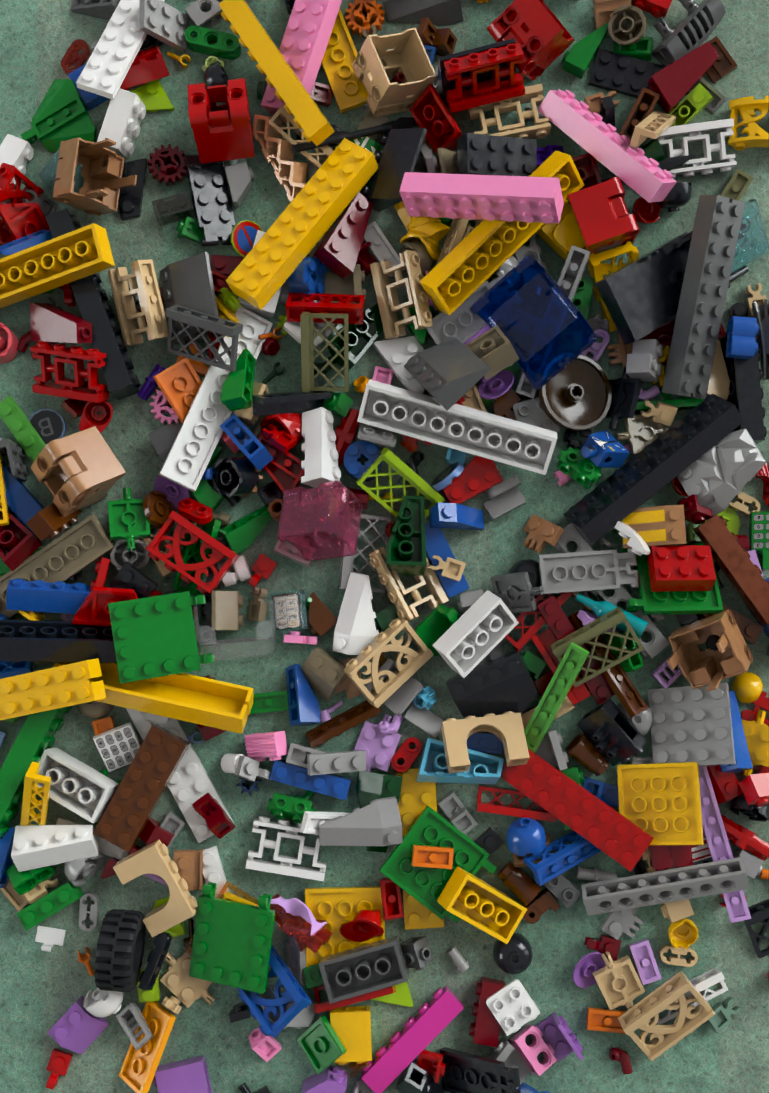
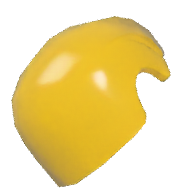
[731,672,763,703]
[668,918,698,949]

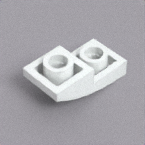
[614,521,651,556]

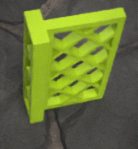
[356,446,445,518]

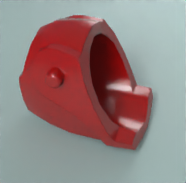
[260,413,304,444]

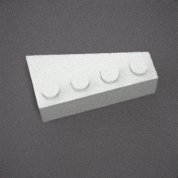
[0,134,34,204]
[301,407,341,490]
[11,825,99,872]

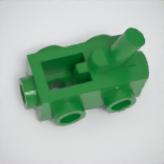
[557,447,602,489]
[267,790,315,823]

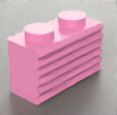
[244,730,288,762]

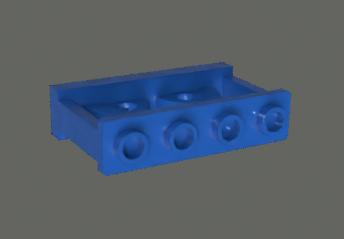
[235,944,312,1037]

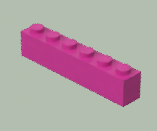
[361,986,464,1093]

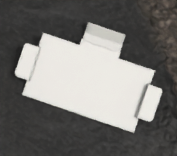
[35,925,66,952]

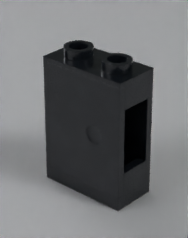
[577,699,647,766]

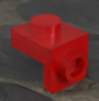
[417,1050,446,1083]

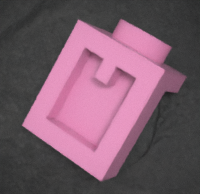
[248,1027,282,1062]

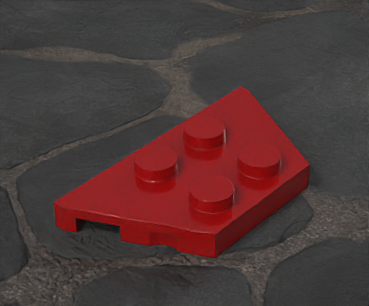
[0,202,50,240]
[72,586,138,626]

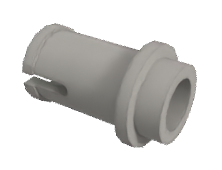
[446,946,470,973]

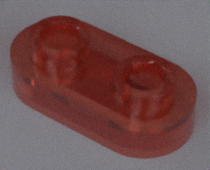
[61,39,90,75]

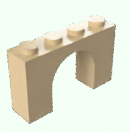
[441,711,530,774]
[113,839,198,938]

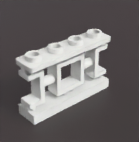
[656,118,737,179]
[245,816,327,881]

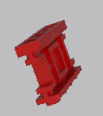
[444,43,525,113]
[30,341,109,403]

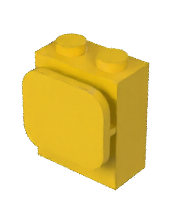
[536,202,586,262]

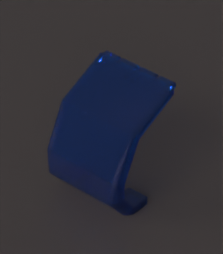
[470,254,598,390]

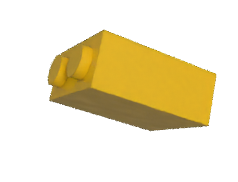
[330,1005,372,1065]

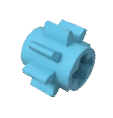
[413,686,437,710]

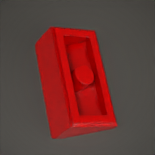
[380,877,403,920]

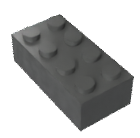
[318,935,409,1004]

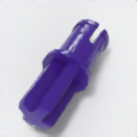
[137,364,165,400]

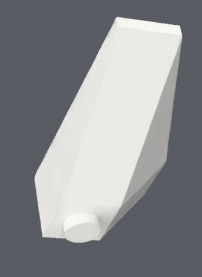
[332,572,379,655]

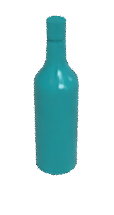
[575,593,648,639]

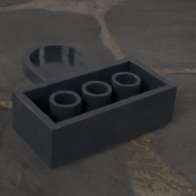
[457,133,537,177]

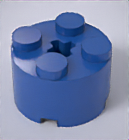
[285,257,327,295]
[344,441,382,482]

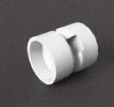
[218,555,252,587]

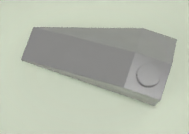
[319,796,403,846]

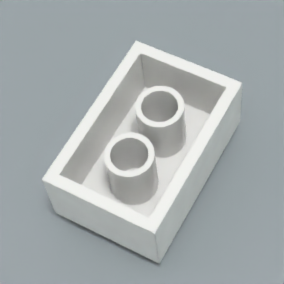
[97,88,146,159]

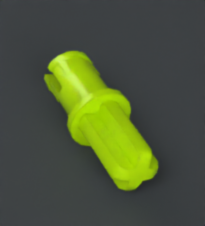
[218,287,242,311]

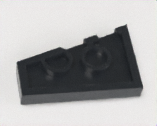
[118,158,148,221]

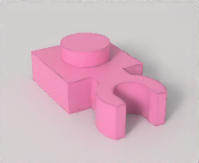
[284,631,318,645]

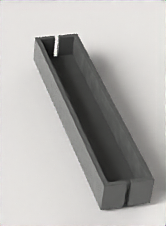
[662,195,745,399]

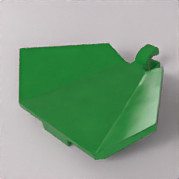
[21,79,96,153]

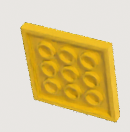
[617,762,704,846]
[305,886,385,967]

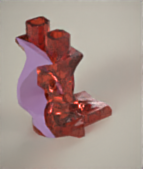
[270,894,333,953]

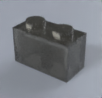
[152,191,195,227]

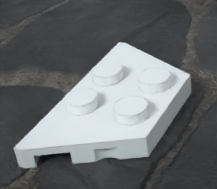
[373,336,425,394]

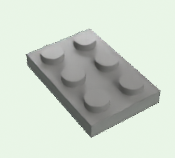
[139,0,187,52]

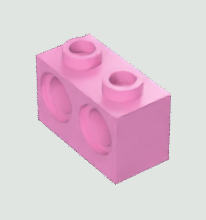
[509,1024,557,1076]

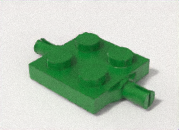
[108,487,150,551]

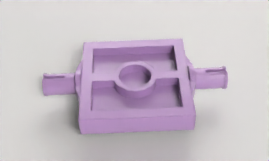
[354,714,402,772]

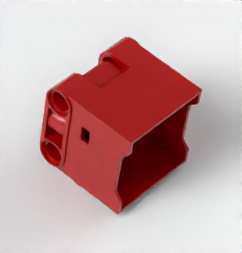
[487,0,575,80]
[187,78,255,164]
[566,177,640,254]

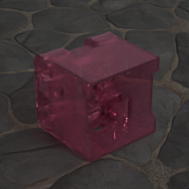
[277,480,363,561]

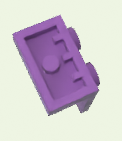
[535,1012,584,1061]

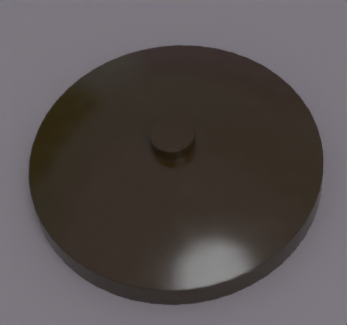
[539,354,612,431]

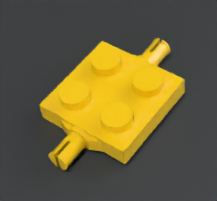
[741,710,769,776]

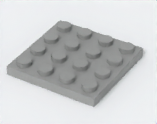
[648,683,736,766]

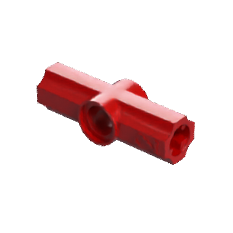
[335,408,359,466]
[721,814,769,861]

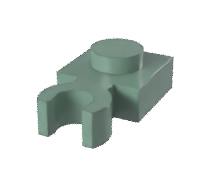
[707,997,741,1034]

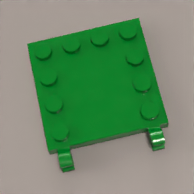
[621,542,723,615]
[108,591,214,684]
[379,805,497,923]
[189,882,276,994]

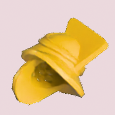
[398,207,451,261]

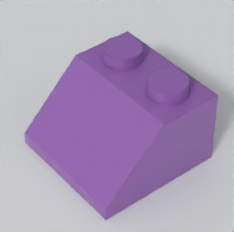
[48,996,110,1054]
[301,1066,348,1093]

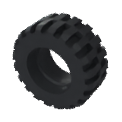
[94,909,146,992]

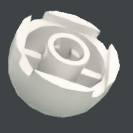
[83,988,124,1018]

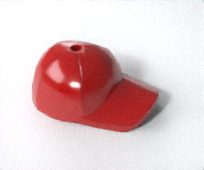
[79,400,113,434]

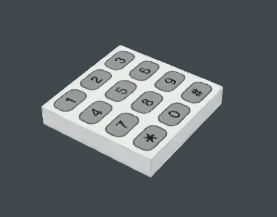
[93,722,141,772]

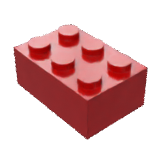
[647,545,716,592]

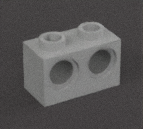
[286,742,329,768]

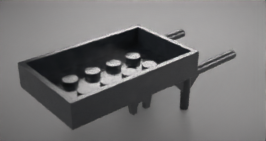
[595,231,749,345]

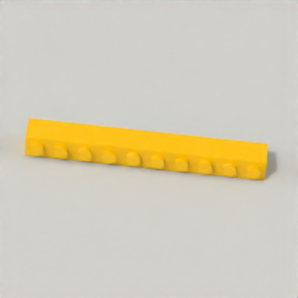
[218,0,335,146]

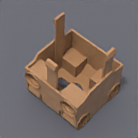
[52,137,137,216]
[667,610,753,692]

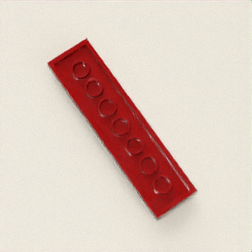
[500,749,654,872]

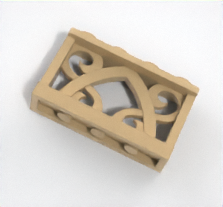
[343,618,434,708]
[618,970,715,1061]

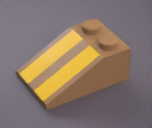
[621,505,687,549]

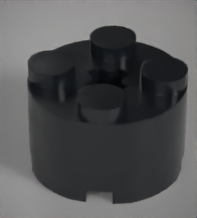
[212,457,259,497]

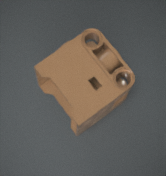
[30,426,126,517]

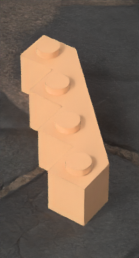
[252,114,308,202]

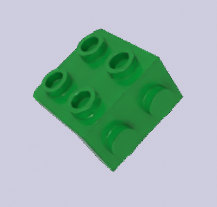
[414,604,459,656]

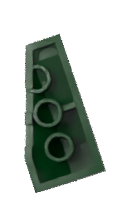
[326,303,383,370]
[386,496,427,576]
[356,770,402,853]

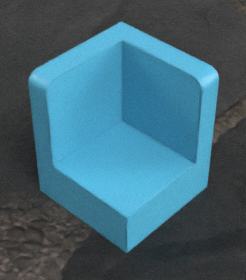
[445,448,467,465]

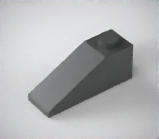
[70,0,120,20]

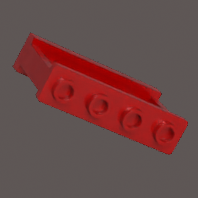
[0,163,44,256]
[146,511,239,595]

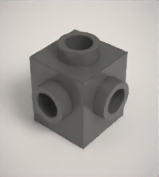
[400,936,433,970]

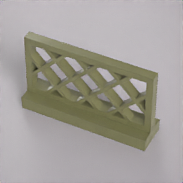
[301,312,349,393]
[550,606,644,688]

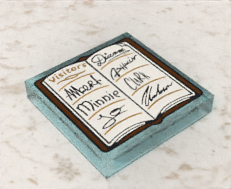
[271,590,308,632]

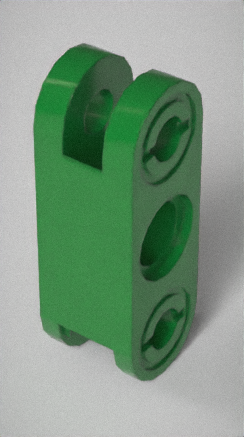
[185,26,241,60]

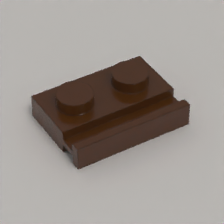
[706,36,738,84]

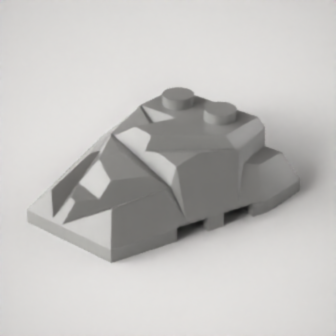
[677,429,766,516]

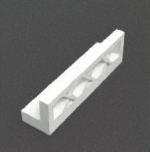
[657,967,728,1025]

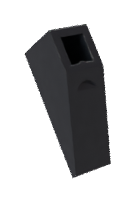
[395,1062,446,1093]

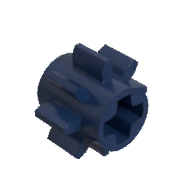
[236,777,262,796]

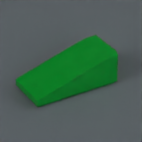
[613,37,653,61]

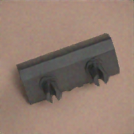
[652,0,726,67]
[752,299,769,381]

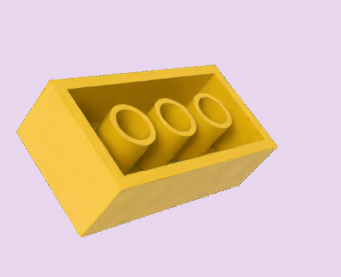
[437,866,527,944]

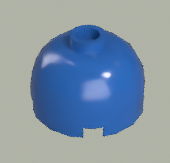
[506,817,546,856]

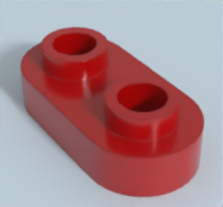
[177,498,213,524]
[391,737,422,774]

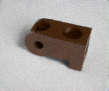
[523,888,561,924]

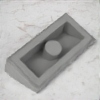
[689,77,728,113]
[483,486,527,520]
[403,702,445,739]

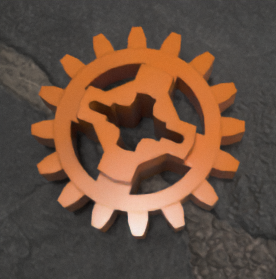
[345,0,385,37]

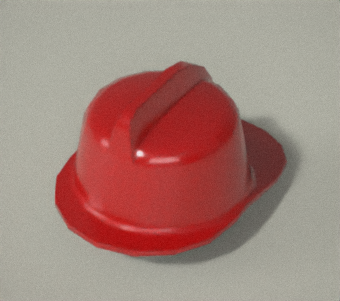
[340,909,384,942]

